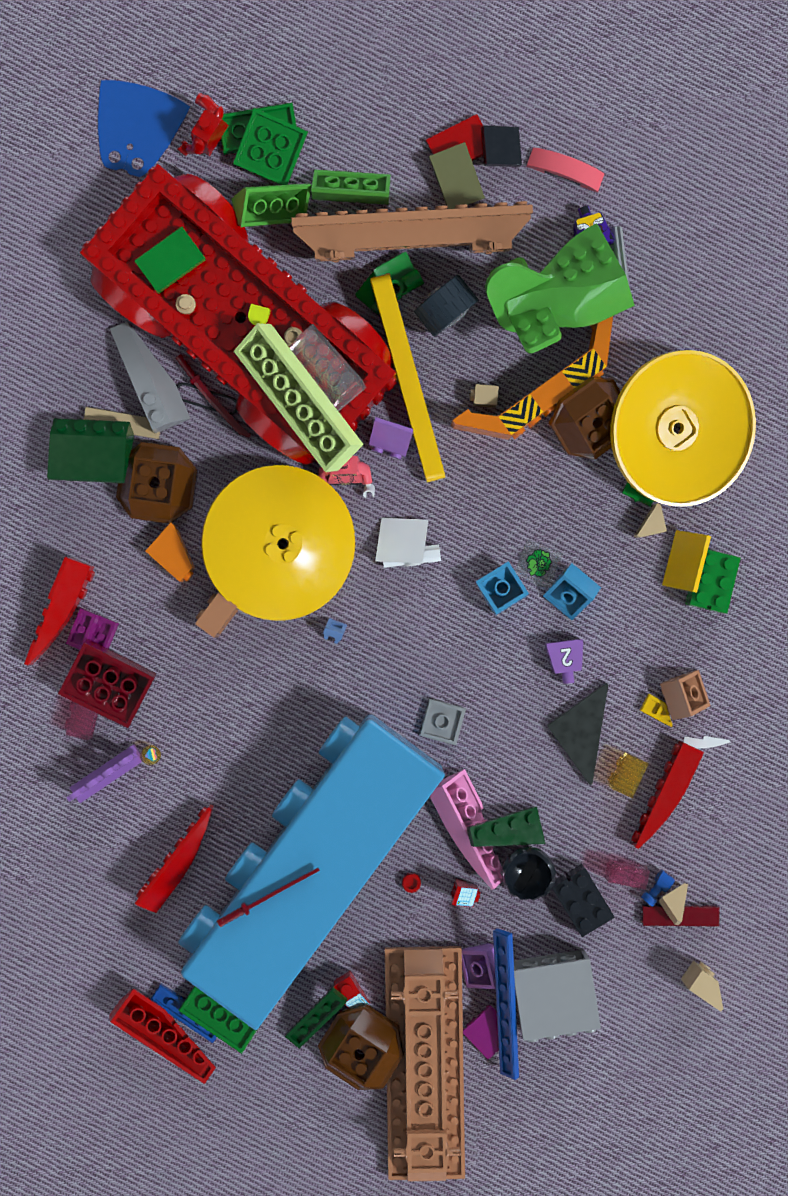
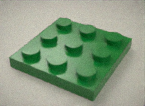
[233,108,308,185]

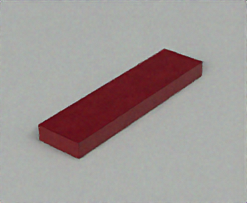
[642,905,720,927]

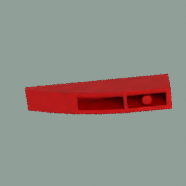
[631,741,704,849]

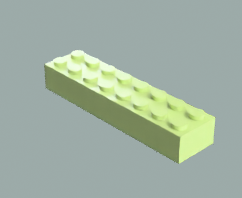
[234,323,363,472]

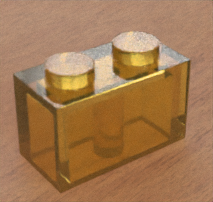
[608,752,649,799]

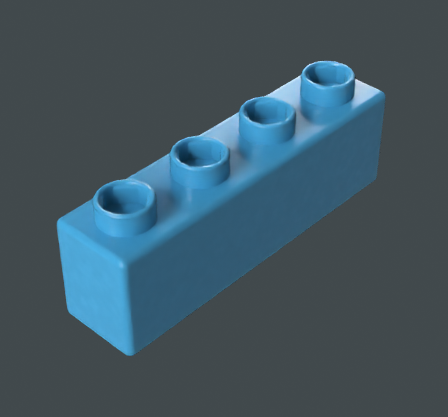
[178,714,445,1030]

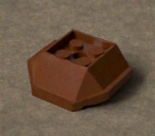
[548,377,621,460]
[116,442,198,524]
[318,1004,404,1090]

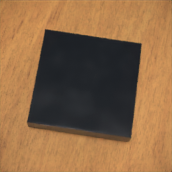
[481,126,522,167]

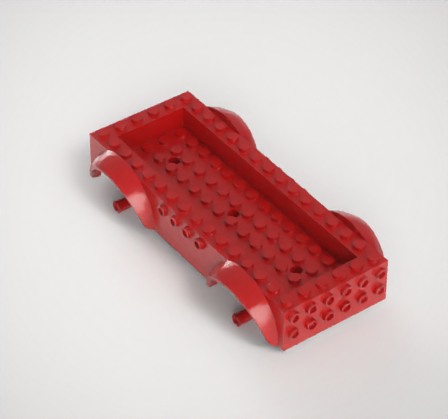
[80,164,397,465]

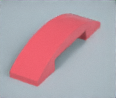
[526,147,604,193]

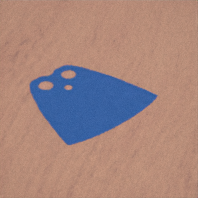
[98,80,190,177]

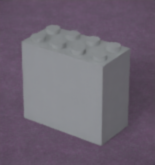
[514,949,601,1042]

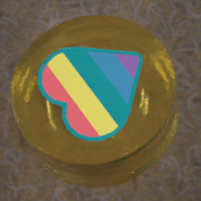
[140,745,161,765]

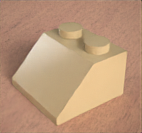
[681,960,723,1012]

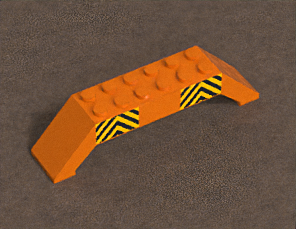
[451,316,613,440]

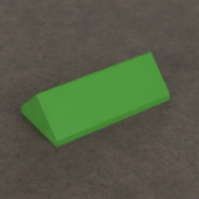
[311,170,391,205]
[231,183,311,227]

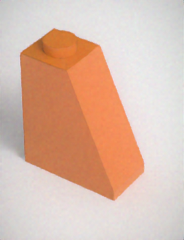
[145,523,195,582]

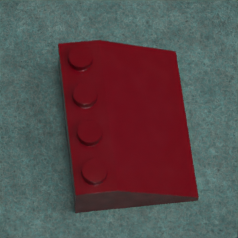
[58,639,157,728]

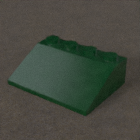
[47,418,134,483]

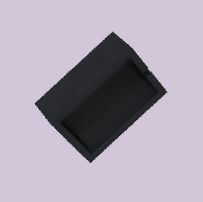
[552,864,615,937]

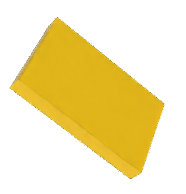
[662,530,711,593]

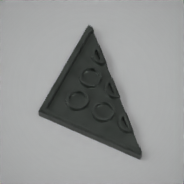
[547,683,608,785]

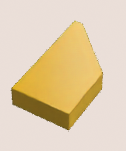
[639,693,673,727]

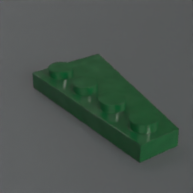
[466,806,546,847]

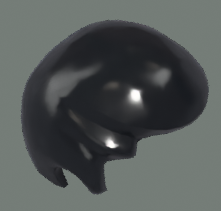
[500,847,556,901]

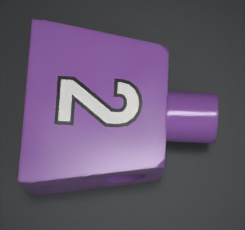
[544,639,583,684]

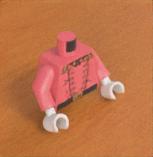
[318,456,375,498]

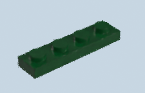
[285,987,347,1049]

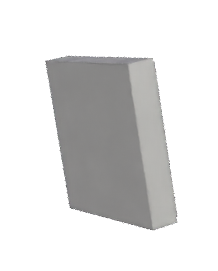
[419,698,466,745]

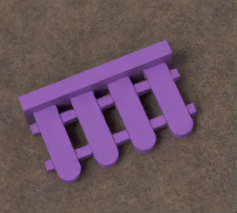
[67,744,145,803]

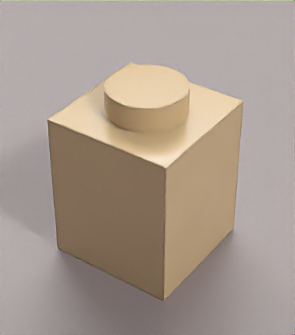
[470,384,499,408]

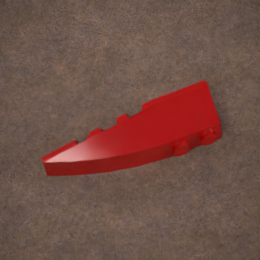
[24,557,95,666]
[109,988,216,1084]

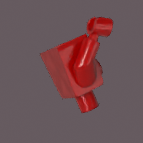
[177,93,229,157]

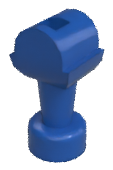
[641,870,675,907]

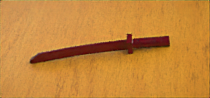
[175,354,251,437]
[217,868,320,928]

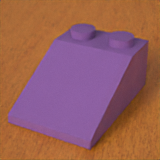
[369,417,413,460]

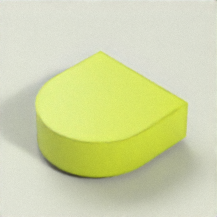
[248,304,271,326]

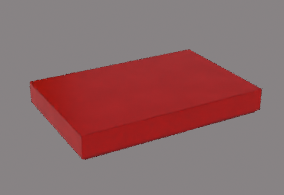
[426,114,483,161]

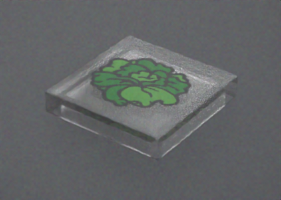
[515,539,563,589]

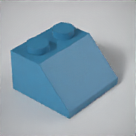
[476,561,529,616]
[543,563,601,620]

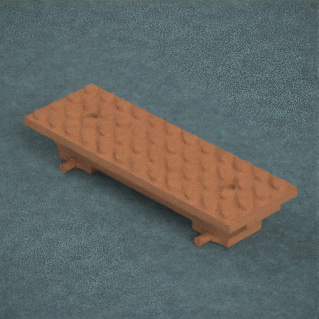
[292,201,533,263]
[385,946,465,1181]

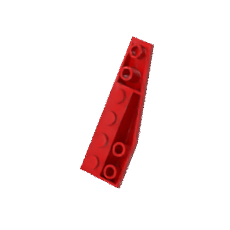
[134,805,214,913]

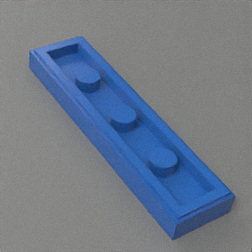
[151,983,217,1043]

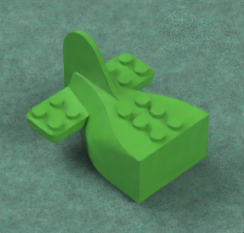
[485,223,635,353]

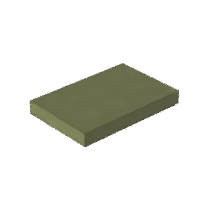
[429,142,485,209]

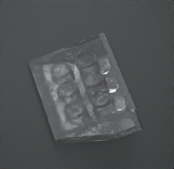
[289,324,366,411]

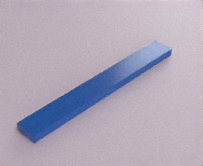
[493,928,519,1080]

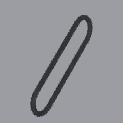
[177,383,237,415]

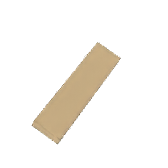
[83,407,160,440]

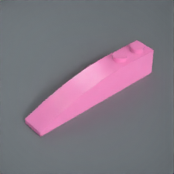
[430,769,503,890]

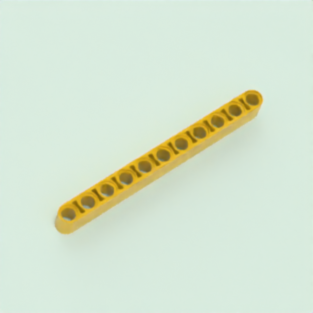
[370,273,446,483]

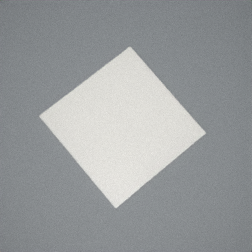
[375,518,428,564]

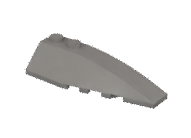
[110,321,191,433]

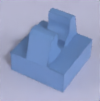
[323,618,347,644]

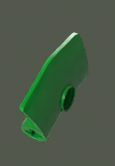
[355,252,424,317]

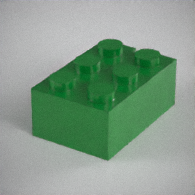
[685,550,741,614]

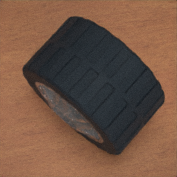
[414,275,478,337]

